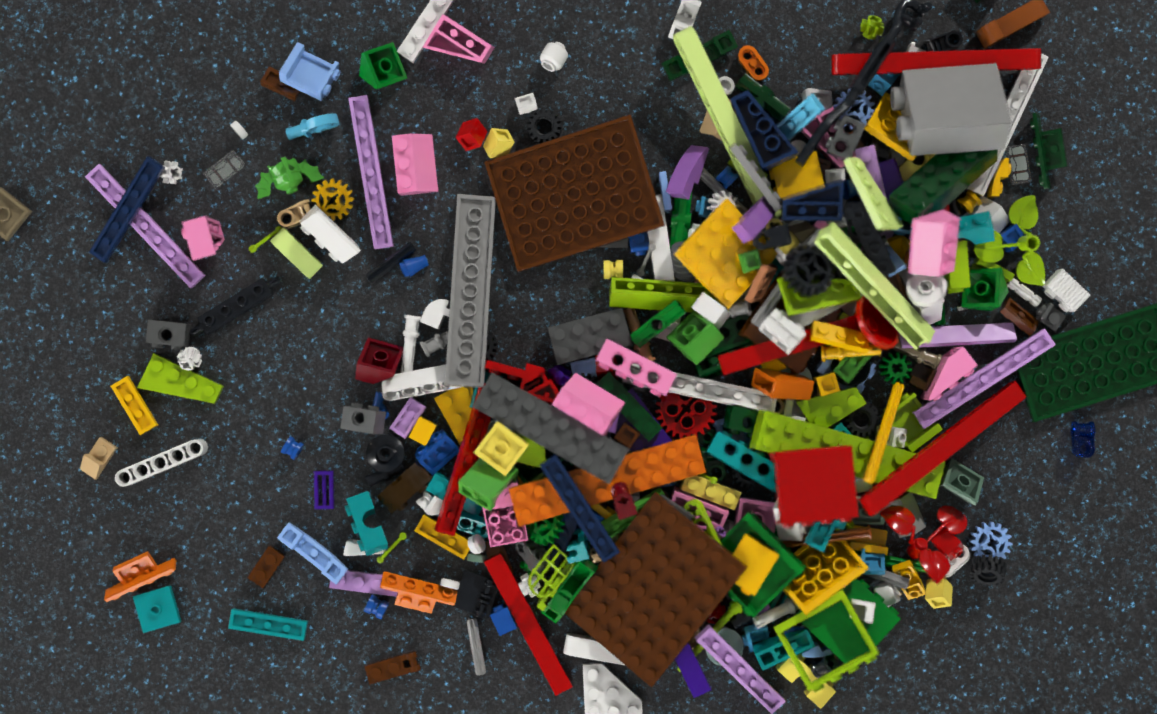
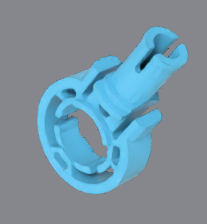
[286,113,340,140]

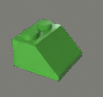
[666,310,724,365]

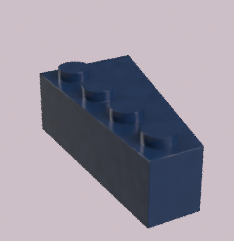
[730,90,799,172]

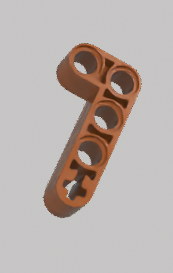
[975,0,1050,49]

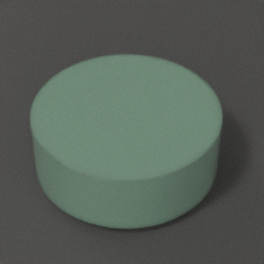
[467,553,487,563]

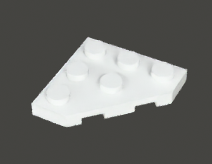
[583,663,642,714]

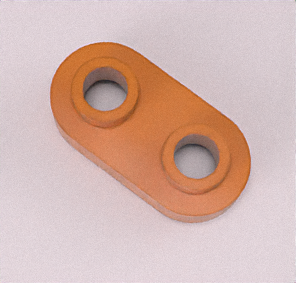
[738,45,769,82]

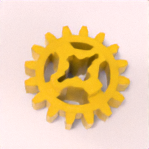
[311,178,354,221]

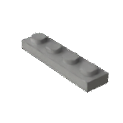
[729,143,782,211]

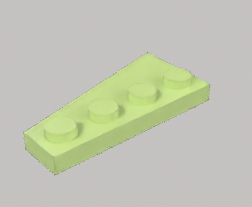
[843,157,903,230]

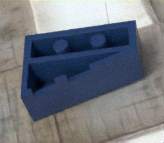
[782,179,844,221]

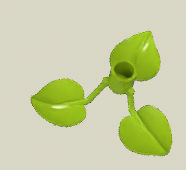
[974,195,1045,286]

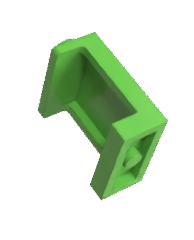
[459,458,518,512]

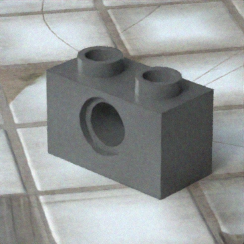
[146,320,191,350]
[340,403,386,435]

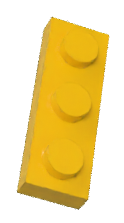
[810,320,870,354]
[111,376,158,435]
[414,514,470,560]

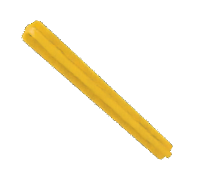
[863,382,904,484]

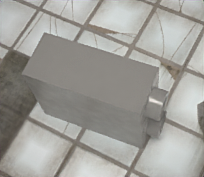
[890,63,1012,156]

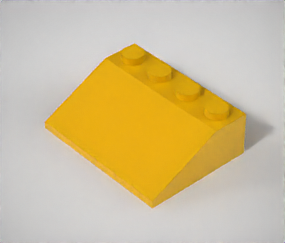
[783,529,869,615]

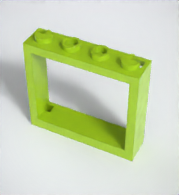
[774,590,879,692]

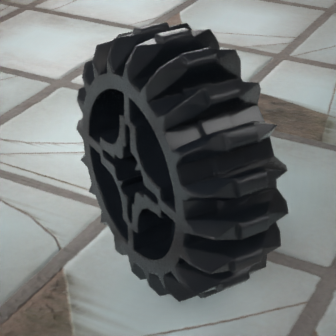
[782,244,836,297]

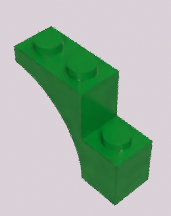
[541,559,598,623]

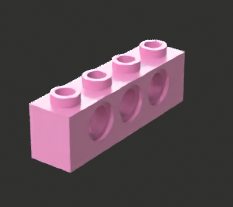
[595,339,677,397]

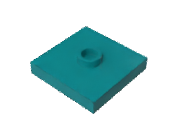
[132,585,181,633]

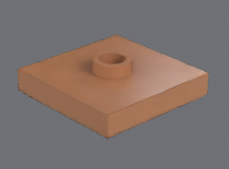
[745,264,778,303]

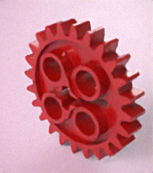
[655,392,717,439]

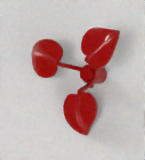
[880,506,967,585]

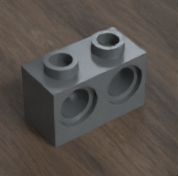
[825,115,866,161]

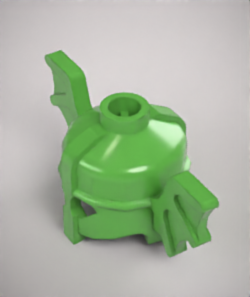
[255,157,324,199]

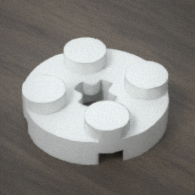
[906,274,947,307]

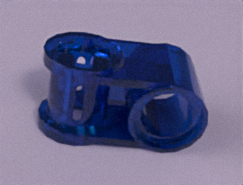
[1070,421,1095,458]

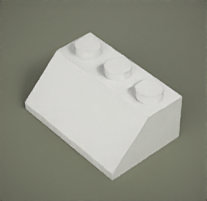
[300,204,361,264]

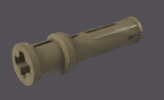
[891,340,942,370]

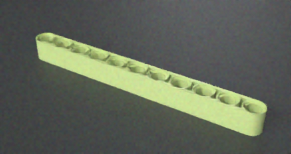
[673,26,782,219]

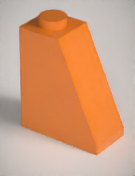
[751,367,814,400]

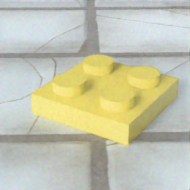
[474,421,529,476]

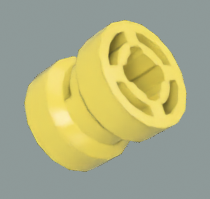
[603,260,623,279]

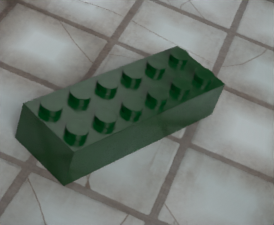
[889,150,998,224]

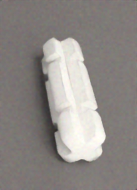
[1007,278,1042,307]

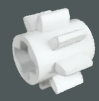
[160,161,183,184]
[177,347,202,371]
[518,573,541,598]

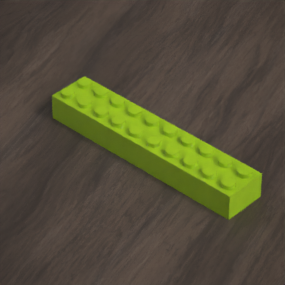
[749,410,945,499]

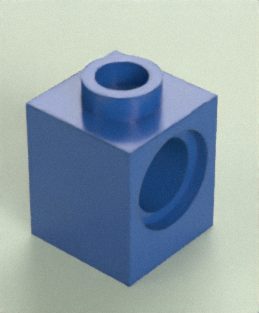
[490,604,518,636]

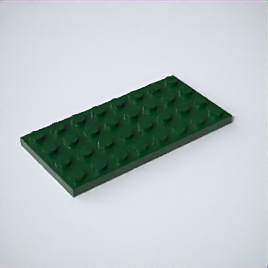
[1010,303,1157,422]

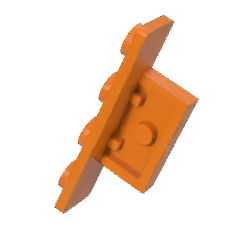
[104,551,177,602]
[380,571,457,614]

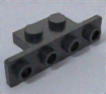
[846,200,896,276]

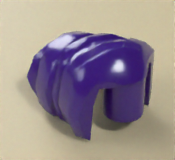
[548,365,571,387]

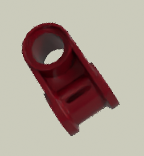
[611,482,638,521]

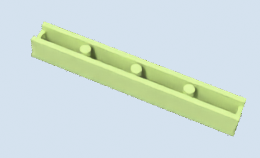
[814,222,935,350]

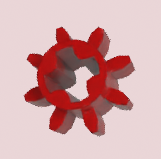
[707,602,726,624]

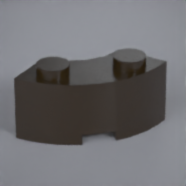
[377,461,432,514]

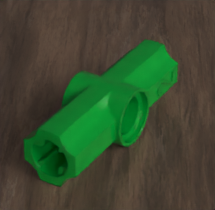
[670,192,692,248]
[630,300,686,348]

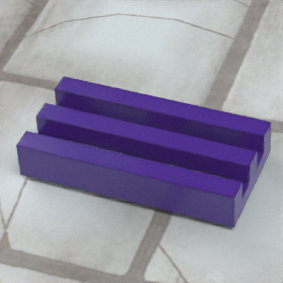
[314,470,335,510]

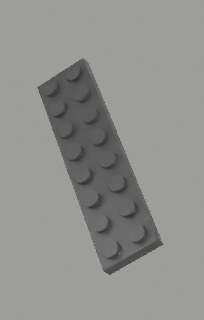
[472,373,629,484]

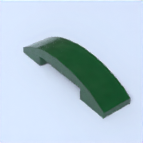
[662,30,738,81]

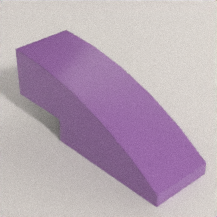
[666,145,709,199]
[732,196,776,243]

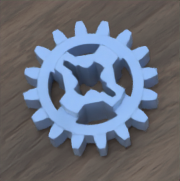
[833,88,875,131]
[968,521,1013,559]

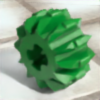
[879,352,912,384]

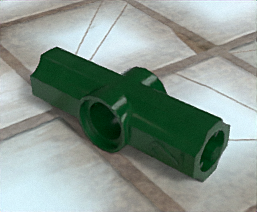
[735,73,791,122]

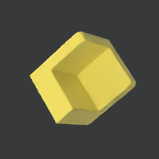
[483,128,514,159]
[925,577,953,609]

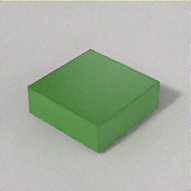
[738,249,762,273]

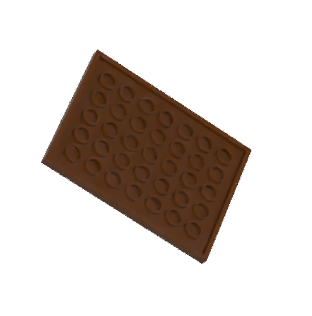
[484,114,665,272]
[565,492,748,688]

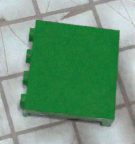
[720,510,806,618]
[796,579,901,664]

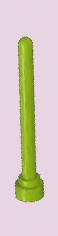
[677,600,743,672]

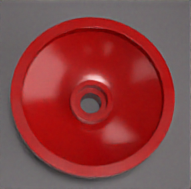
[855,296,899,350]

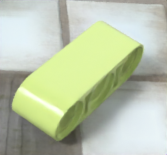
[270,227,323,279]

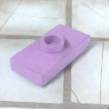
[389,397,427,439]

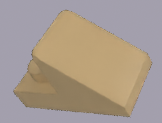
[80,437,118,480]

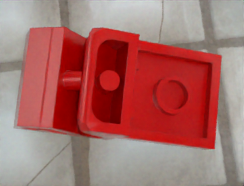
[485,360,560,406]

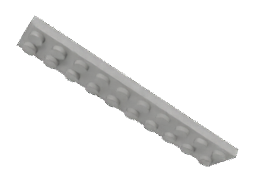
[445,194,496,387]

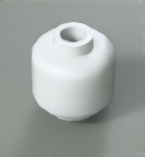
[540,42,568,72]
[873,582,902,607]

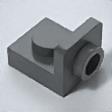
[1035,303,1066,332]

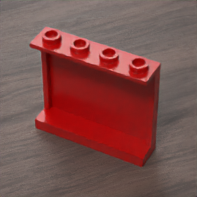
[770,445,859,528]

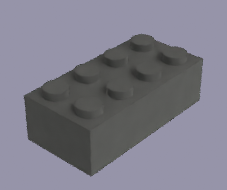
[548,308,632,365]

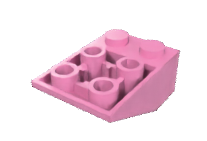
[920,347,977,401]
[482,480,528,547]

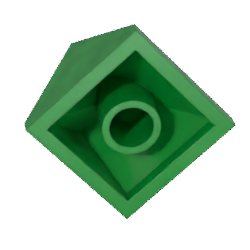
[359,42,407,90]
[962,268,1009,311]

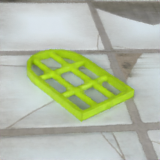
[528,544,576,597]

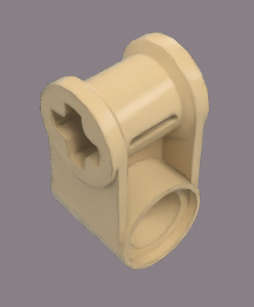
[277,199,311,229]

